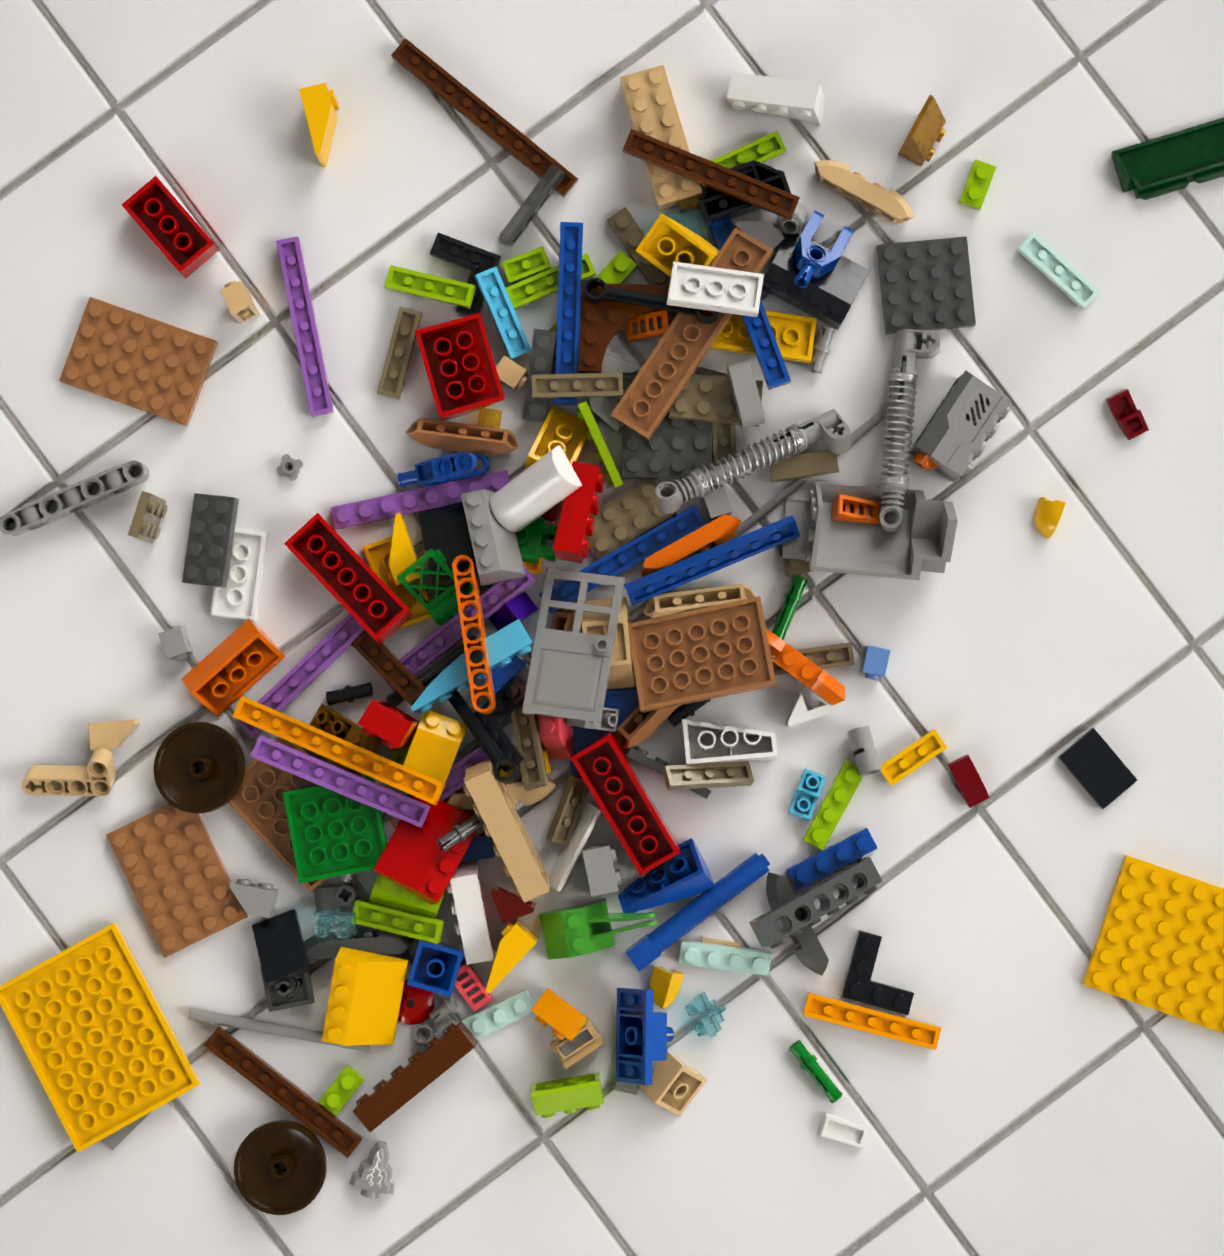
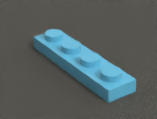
[474,266,531,359]

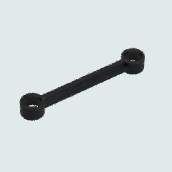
[584,278,719,324]
[447,688,520,784]

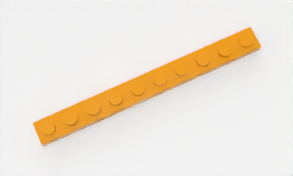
[232,696,446,805]

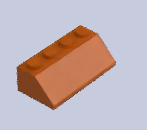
[181,618,285,717]

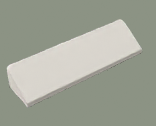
[549,802,602,892]

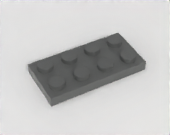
[182,493,239,588]

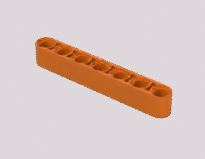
[452,555,496,714]

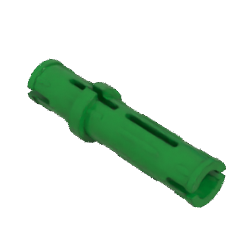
[772,575,808,640]
[789,1040,843,1103]

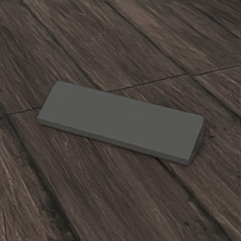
[499,164,565,246]

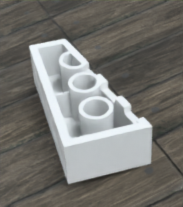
[727,72,826,125]

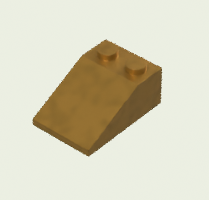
[898,95,946,167]

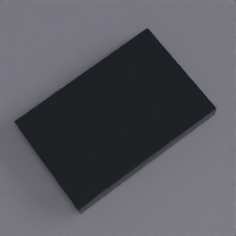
[418,502,475,576]
[1058,728,1137,809]
[252,909,311,987]

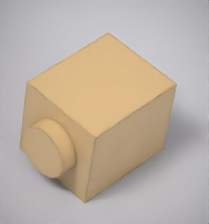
[496,356,528,392]

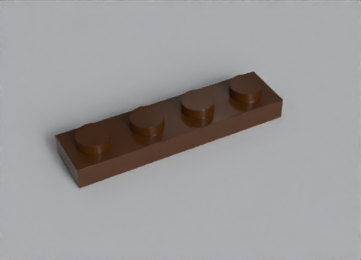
[351,630,427,706]

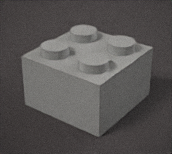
[582,843,622,897]

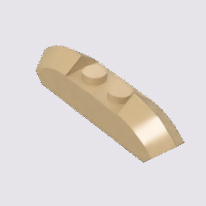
[814,160,914,225]
[643,584,756,618]
[446,777,556,816]

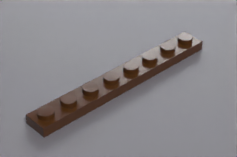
[623,129,800,220]
[204,1026,363,1158]

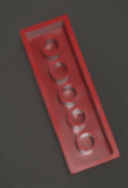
[284,513,413,645]
[570,732,680,876]

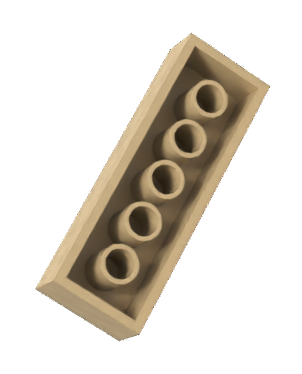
[620,65,702,212]
[463,759,549,903]

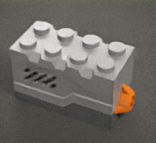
[909,370,1012,482]

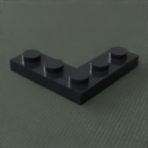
[430,233,501,316]
[474,676,526,773]
[841,930,914,1015]

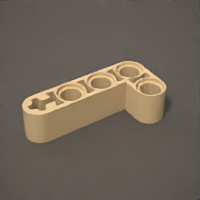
[22,748,116,796]

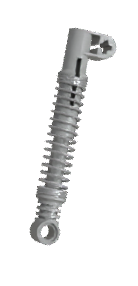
[879,329,940,533]
[655,409,850,514]

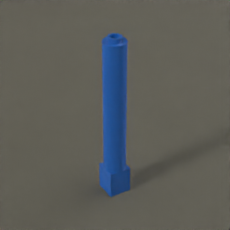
[625,853,770,972]

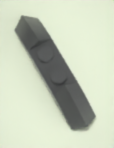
[766,872,829,976]
[304,930,415,960]

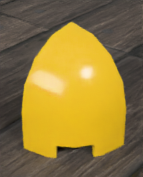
[1034,497,1066,539]
[649,966,684,1009]

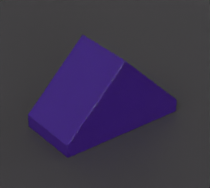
[489,591,538,631]

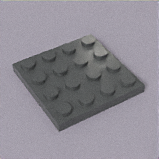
[877,236,976,335]
[622,389,712,479]

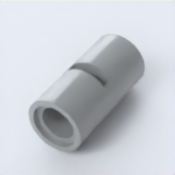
[847,726,882,776]

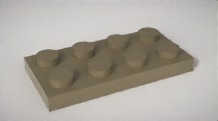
[669,374,763,427]
[588,479,675,560]

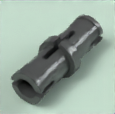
[436,814,482,852]

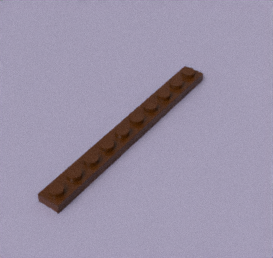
[391,38,578,198]

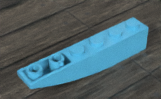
[411,619,534,714]

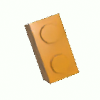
[531,988,588,1042]

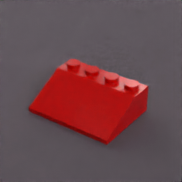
[415,313,505,421]
[373,796,482,905]

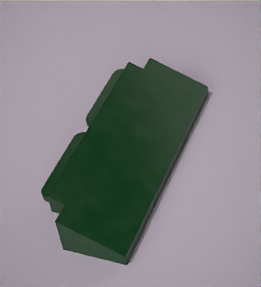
[1111,117,1224,200]

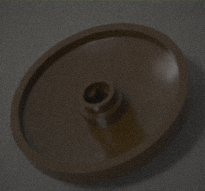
[154,722,245,814]
[234,1120,327,1215]

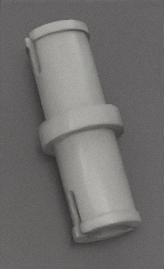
[808,326,835,374]

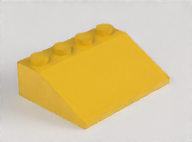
[322,947,408,1046]

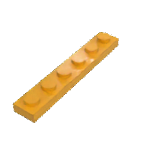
[802,992,941,1050]

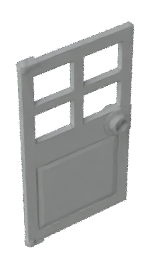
[521,567,625,723]

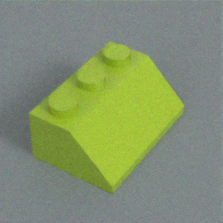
[369,874,447,918]
[530,1072,604,1118]

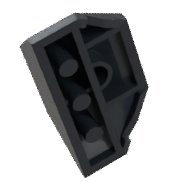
[698,160,791,223]

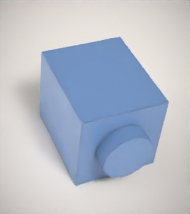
[860,645,890,680]

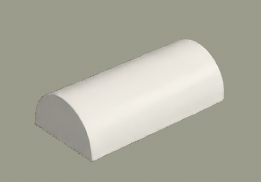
[490,446,582,532]

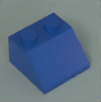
[407,940,464,997]

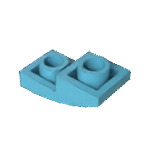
[788,769,826,821]

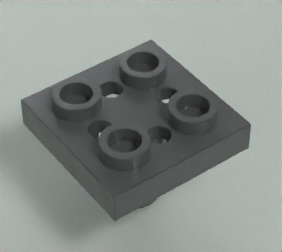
[260,967,315,1012]

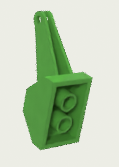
[539,899,657,960]

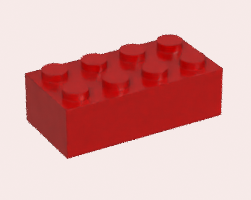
[122,176,220,279]
[553,461,605,564]
[358,699,420,749]

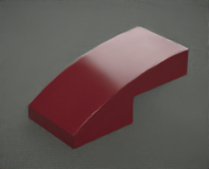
[1105,389,1149,440]
[947,754,990,808]

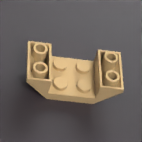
[582,597,635,689]

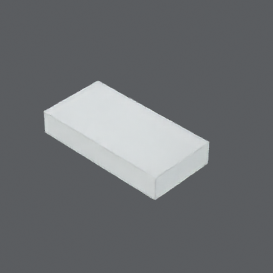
[819,1113,870,1150]

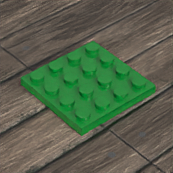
[283,776,387,883]

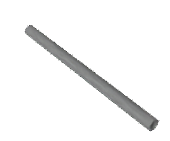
[188,1008,369,1052]

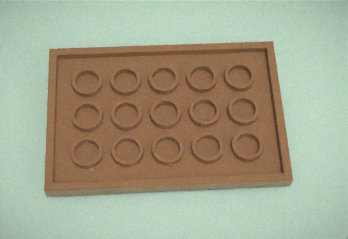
[59,297,218,426]
[628,596,777,713]
[229,737,327,892]
[106,804,248,958]

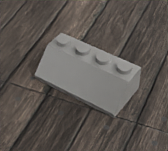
[461,489,526,586]

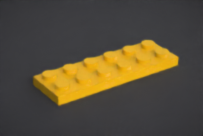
[710,311,817,364]

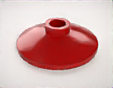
[398,979,435,1025]

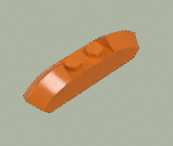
[641,514,741,577]
[767,629,845,705]

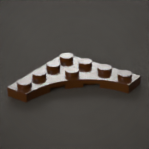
[579,283,670,373]

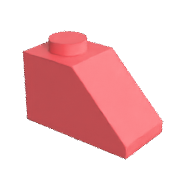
[540,715,573,760]

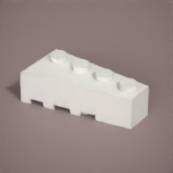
[682,719,778,765]
[447,860,494,965]

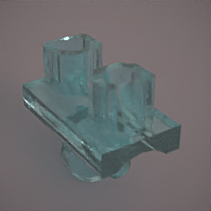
[314,907,358,939]
[685,992,726,1038]

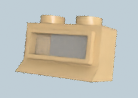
[550,1017,604,1070]

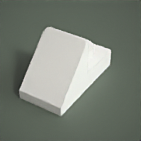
[786,694,832,727]

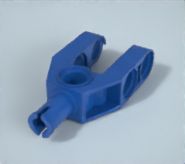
[794,210,854,288]
[397,452,490,487]

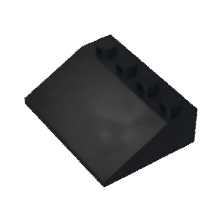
[762,233,870,330]

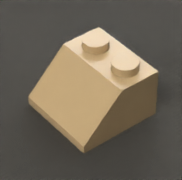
[639,1051,707,1116]

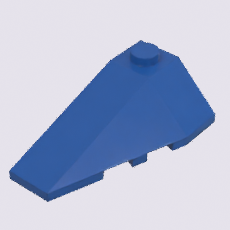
[618,838,715,913]

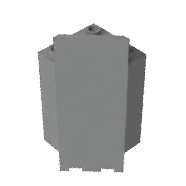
[782,481,958,580]

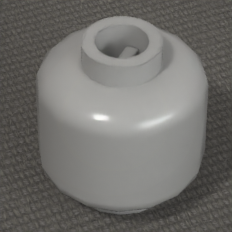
[777,202,808,235]

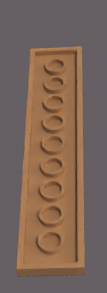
[611,227,774,440]

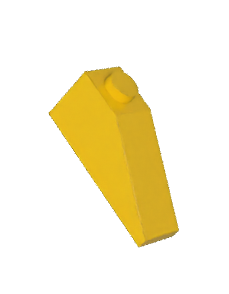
[387,513,424,587]

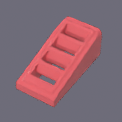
[455,963,493,1012]

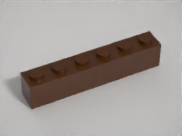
[353,1021,478,1132]

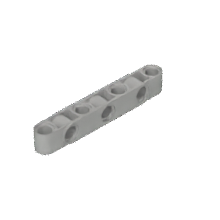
[0,460,149,536]

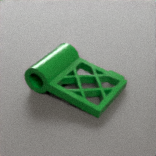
[397,548,473,626]

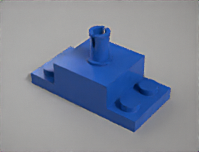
[616,988,674,1085]

